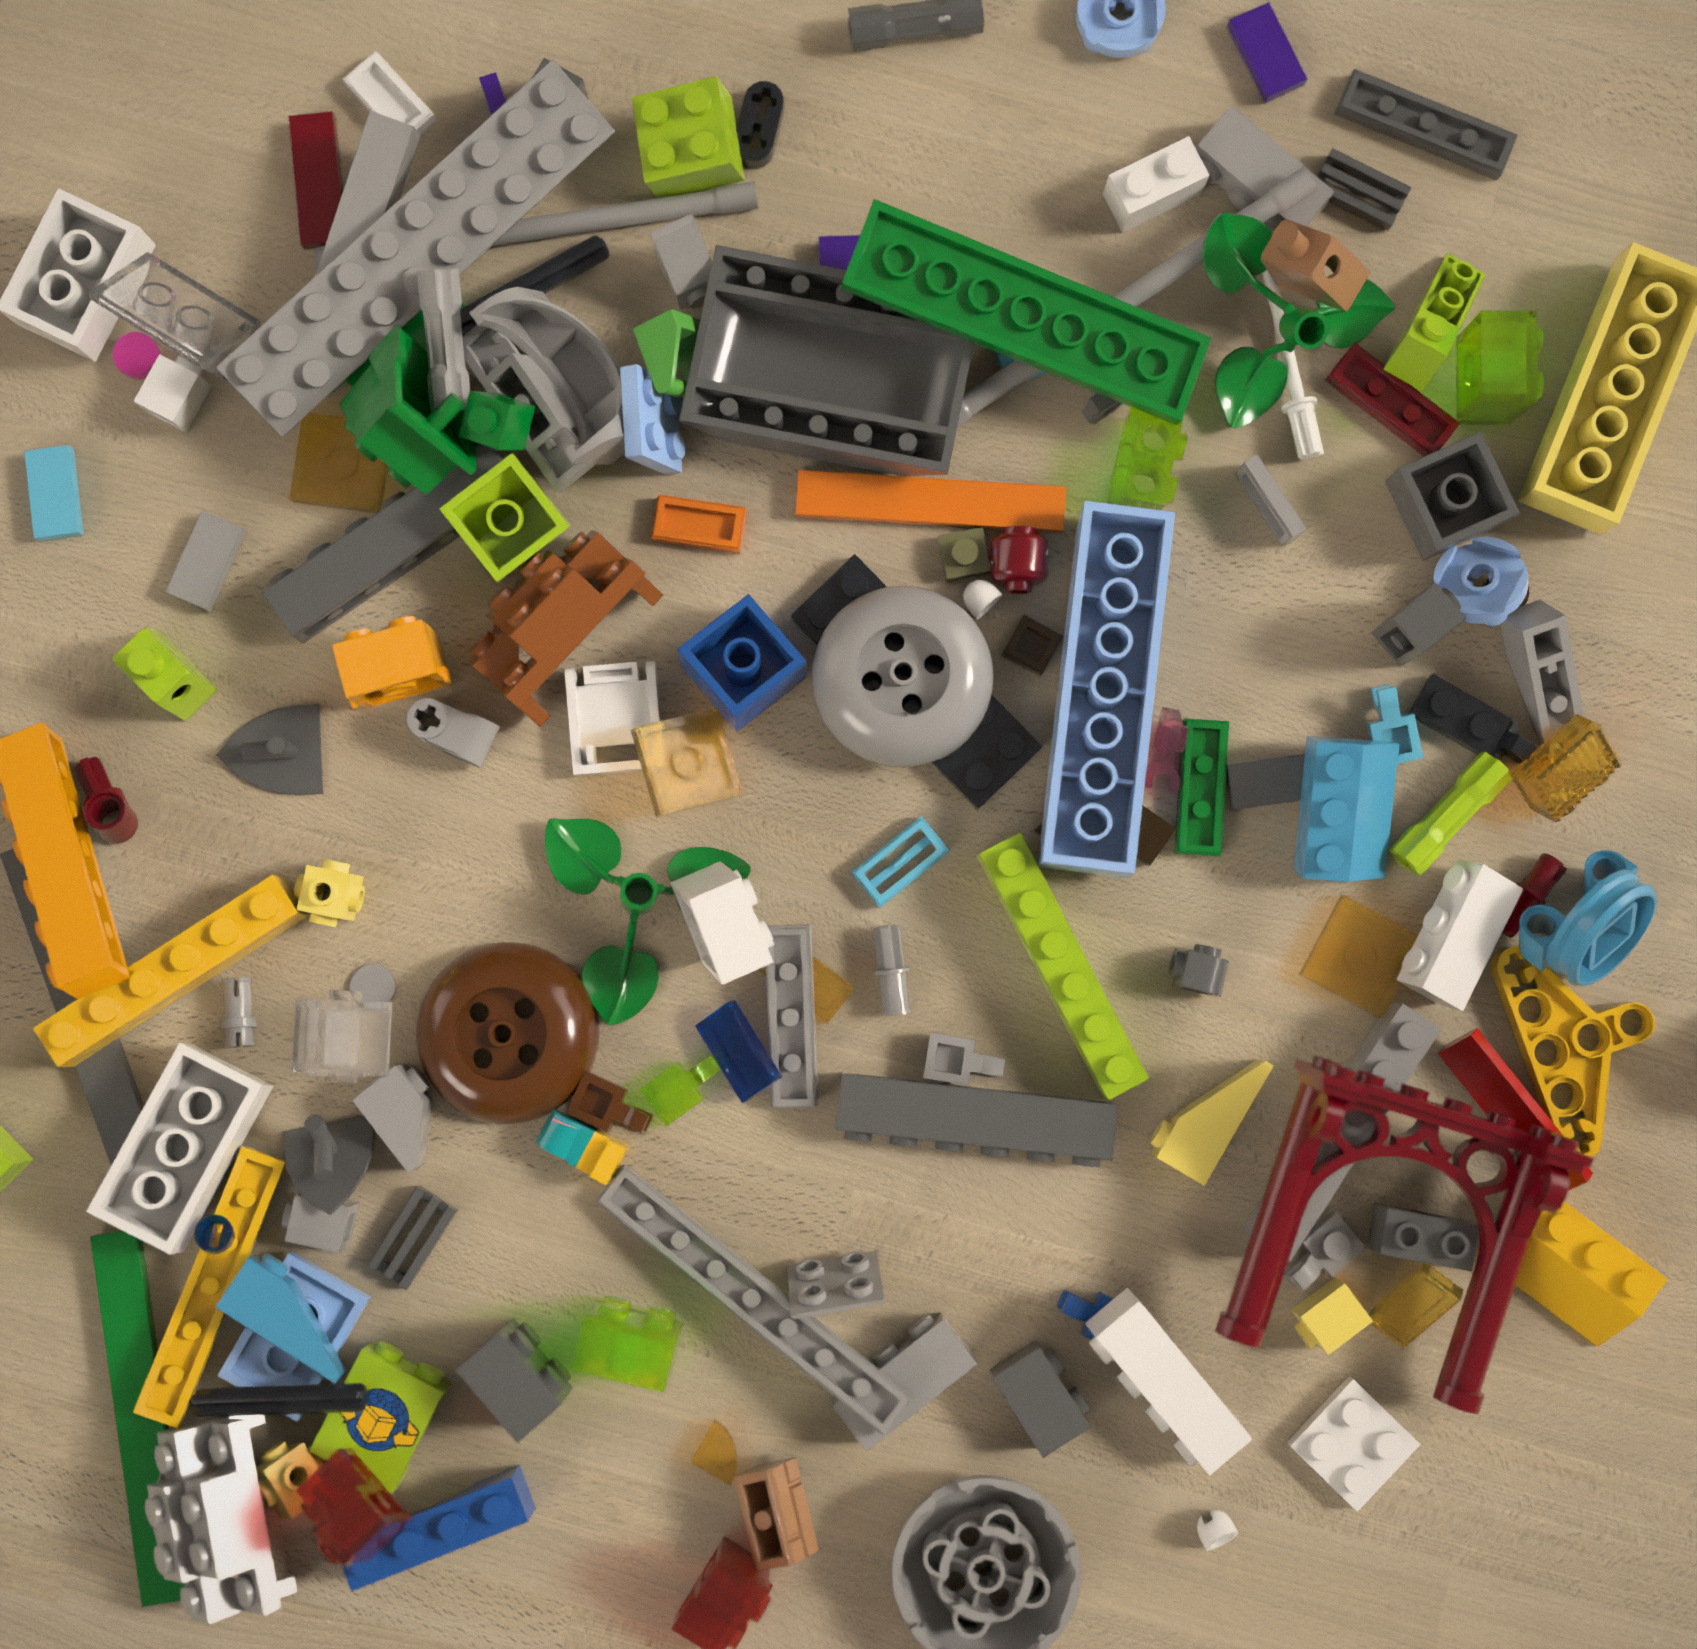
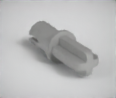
[873,925,911,1016]

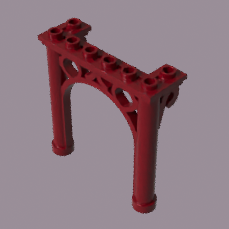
[1215,1055,1594,1414]

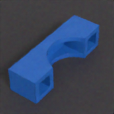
[335,1465,536,1592]

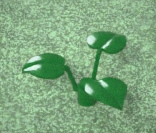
[1202,212,1395,429]
[545,818,751,1026]

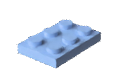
[217,1251,371,1422]

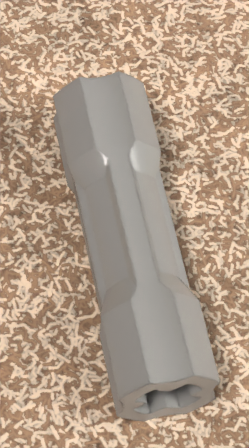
[416,269,470,411]

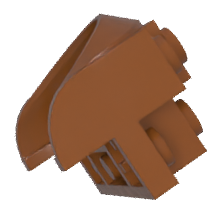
[469,530,663,727]

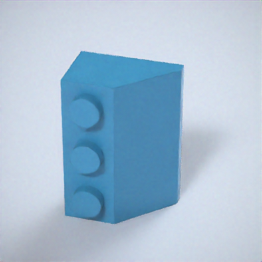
[1293,736,1400,882]

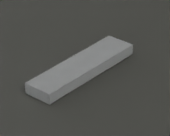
[766,924,819,1108]

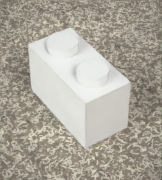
[1103,136,1209,233]

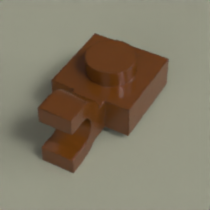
[566,1071,654,1133]

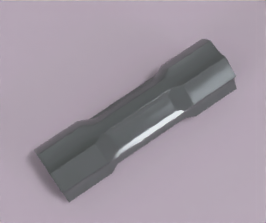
[848,0,984,51]

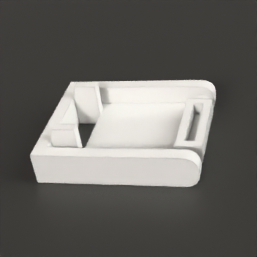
[565,661,665,777]

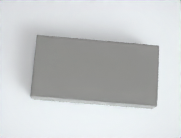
[1236,454,1306,547]
[165,511,247,612]

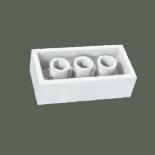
[86,1042,273,1254]

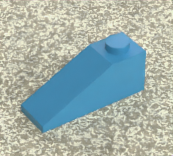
[216,1254,346,1383]

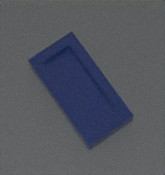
[695,1000,782,1103]

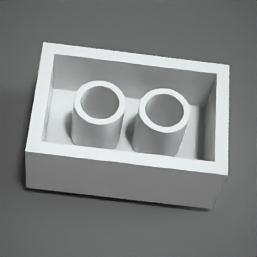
[0,188,156,362]

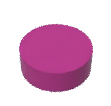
[113,332,162,380]

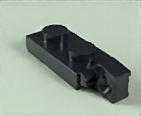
[1408,674,1538,765]

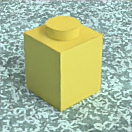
[1291,1277,1373,1355]

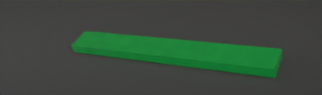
[90,1230,185,1607]

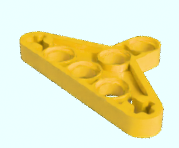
[1490,946,1655,1157]

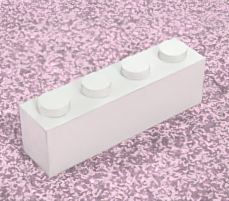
[1085,1287,1252,1475]

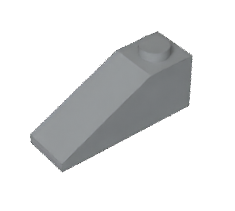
[1500,599,1587,751]

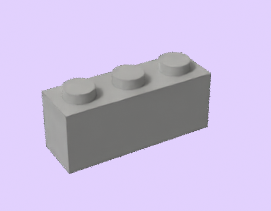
[1196,106,1335,235]
[832,1313,977,1451]

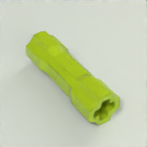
[1388,752,1513,877]

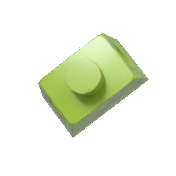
[112,627,218,721]

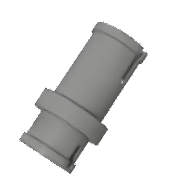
[220,977,258,1048]

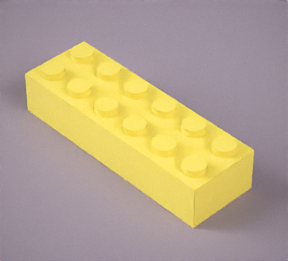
[1517,242,1697,535]

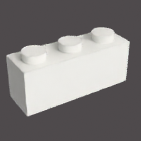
[1396,859,1523,1011]

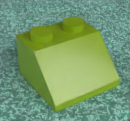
[440,453,571,582]

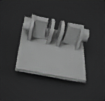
[787,1251,885,1319]

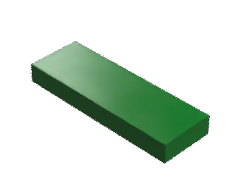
[1174,718,1229,857]

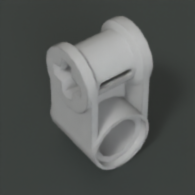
[406,698,499,768]

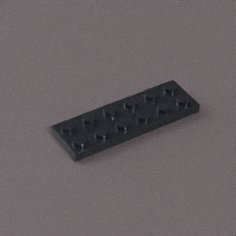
[790,554,1043,810]

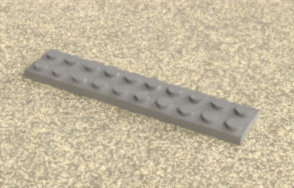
[216,59,615,437]

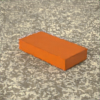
[651,494,747,554]

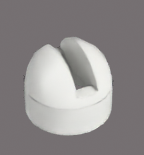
[963,580,1002,620]
[1197,1509,1238,1551]

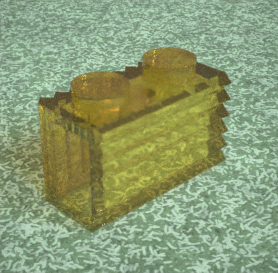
[1510,714,1622,822]

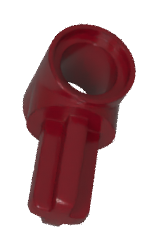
[75,757,138,844]

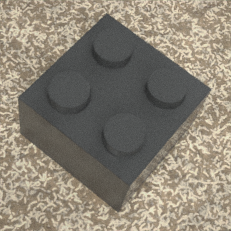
[1385,432,1520,561]
[456,1318,573,1443]

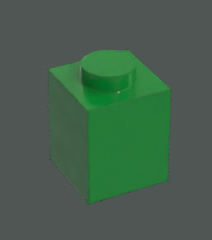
[459,391,536,450]

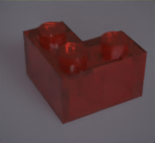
[296,1448,413,1567]
[672,1536,773,1649]

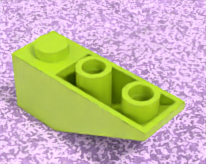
[1383,253,1486,391]

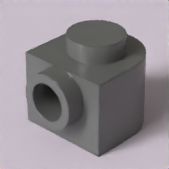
[1169,944,1229,997]

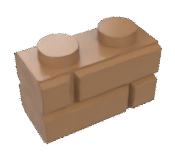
[733,1457,819,1571]

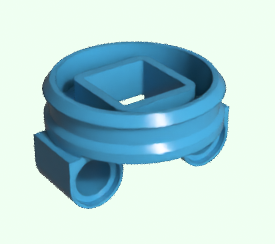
[1519,850,1657,986]

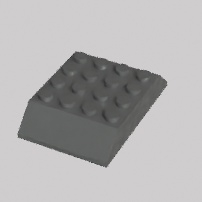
[679,245,974,476]

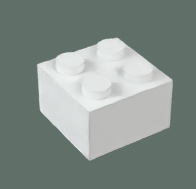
[670,861,774,985]

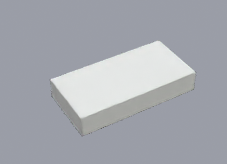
[343,51,437,135]

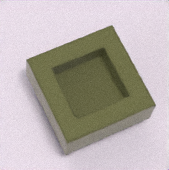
[938,527,990,582]

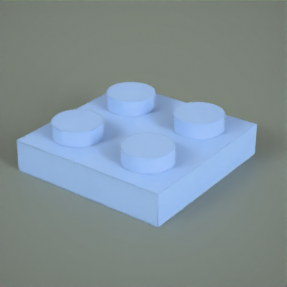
[620,364,685,475]

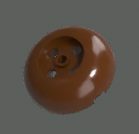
[416,942,599,1124]

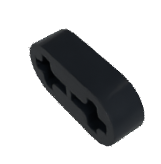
[736,81,784,169]

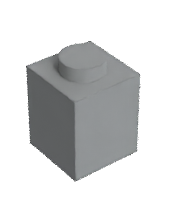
[282,1193,360,1253]

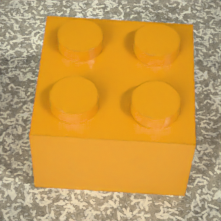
[332,616,453,710]

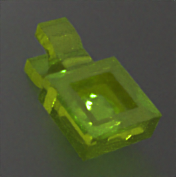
[640,1054,723,1126]

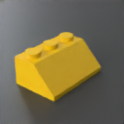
[1515,1202,1668,1347]

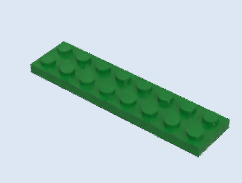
[840,199,1212,425]

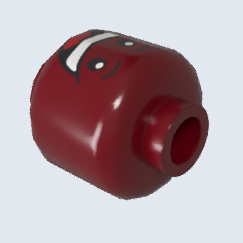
[990,526,1049,594]

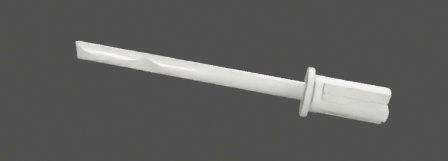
[1262,270,1324,461]

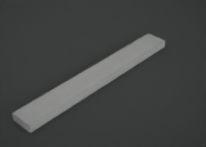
[596,1165,914,1437]

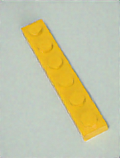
[133,1146,286,1428]

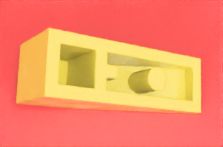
[1150,1060,1273,1186]

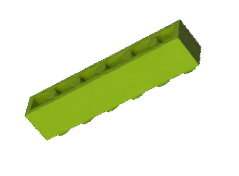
[977,832,1149,1101]

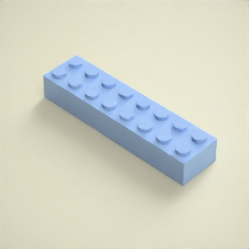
[1037,501,1175,879]

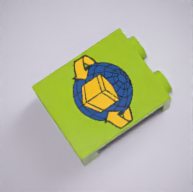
[309,1341,452,1494]

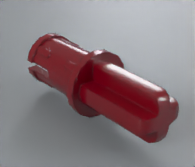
[1502,853,1567,938]

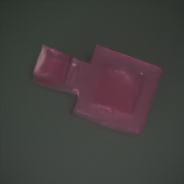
[1145,707,1188,794]

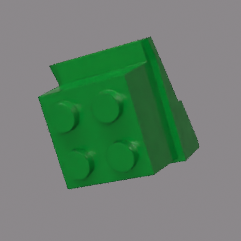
[339,324,477,495]

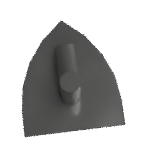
[217,704,324,795]
[284,1115,375,1216]

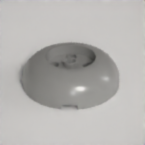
[812,586,993,768]
[892,1475,1081,1649]

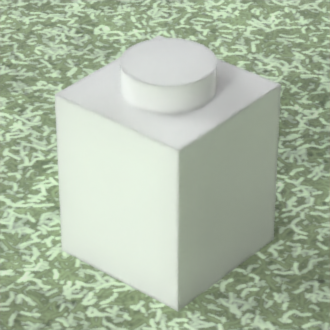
[134,354,212,433]

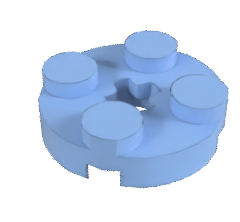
[1076,0,1166,58]
[1433,537,1528,626]

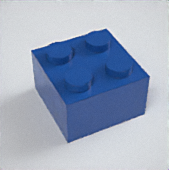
[677,594,807,732]

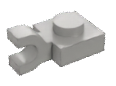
[923,1032,1005,1085]
[1284,1211,1367,1290]

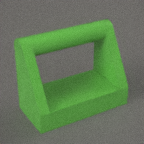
[633,309,700,399]

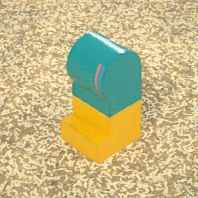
[535,1110,630,1185]

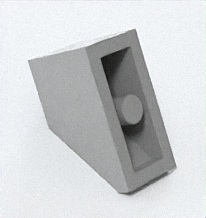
[650,214,712,309]
[352,1064,433,1173]

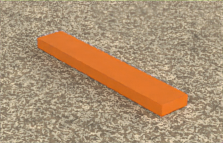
[795,470,1066,534]

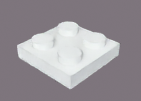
[1286,1376,1421,1512]

